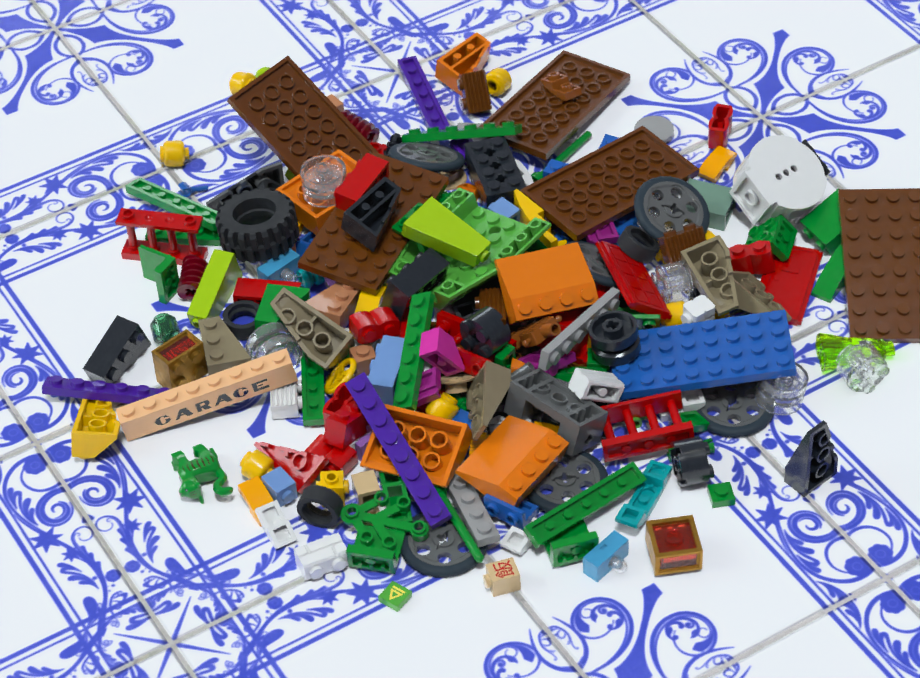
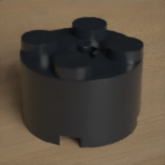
[459,306,511,359]
[670,436,714,487]

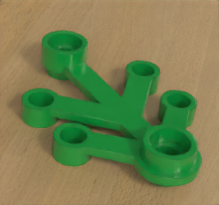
[340,490,429,551]

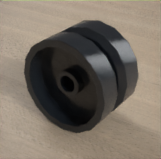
[588,310,641,367]

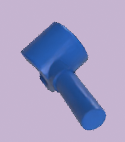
[178,182,208,198]

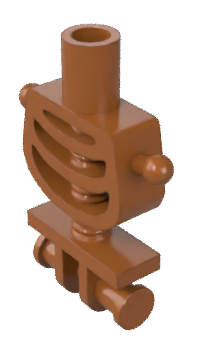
[511,316,562,349]

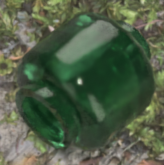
[150,313,181,345]

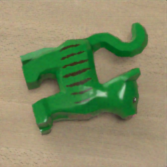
[171,444,233,504]

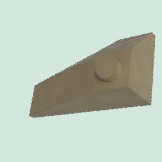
[680,235,739,316]
[733,271,792,321]
[270,287,355,370]

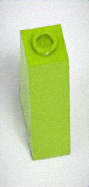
[402,196,491,267]
[187,249,243,328]

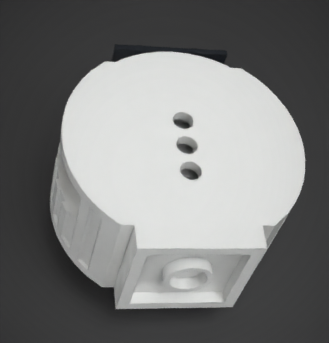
[729,135,831,226]

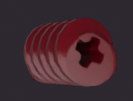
[341,109,380,143]
[177,255,208,300]

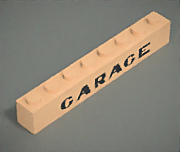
[116,348,298,442]

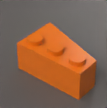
[435,32,491,97]

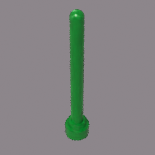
[531,131,592,183]
[434,486,484,563]

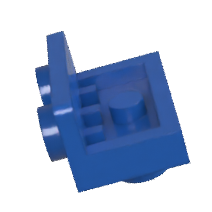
[483,494,539,530]

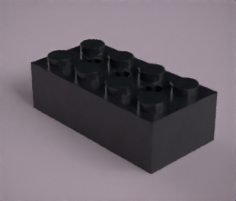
[465,136,526,209]

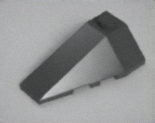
[206,161,285,211]

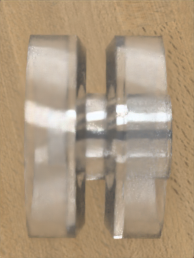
[300,155,347,207]
[246,322,302,369]
[754,362,809,415]

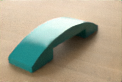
[615,460,672,529]

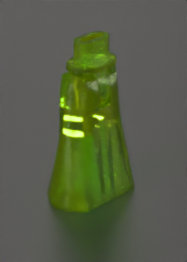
[815,333,895,373]

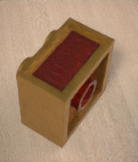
[151,329,208,389]
[645,515,703,576]

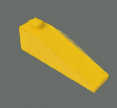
[71,399,120,459]

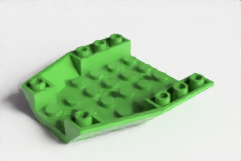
[389,188,552,310]

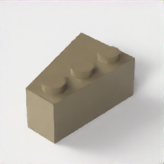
[198,316,252,376]

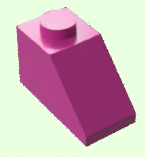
[419,327,465,377]

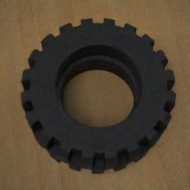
[215,188,299,263]

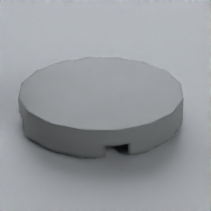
[634,116,674,143]

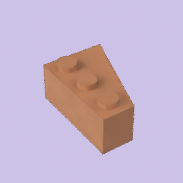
[305,282,361,329]

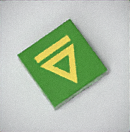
[378,581,412,612]

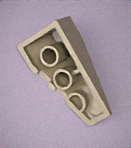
[466,360,512,441]

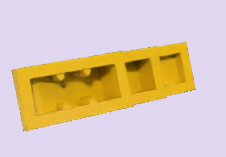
[514,189,558,248]

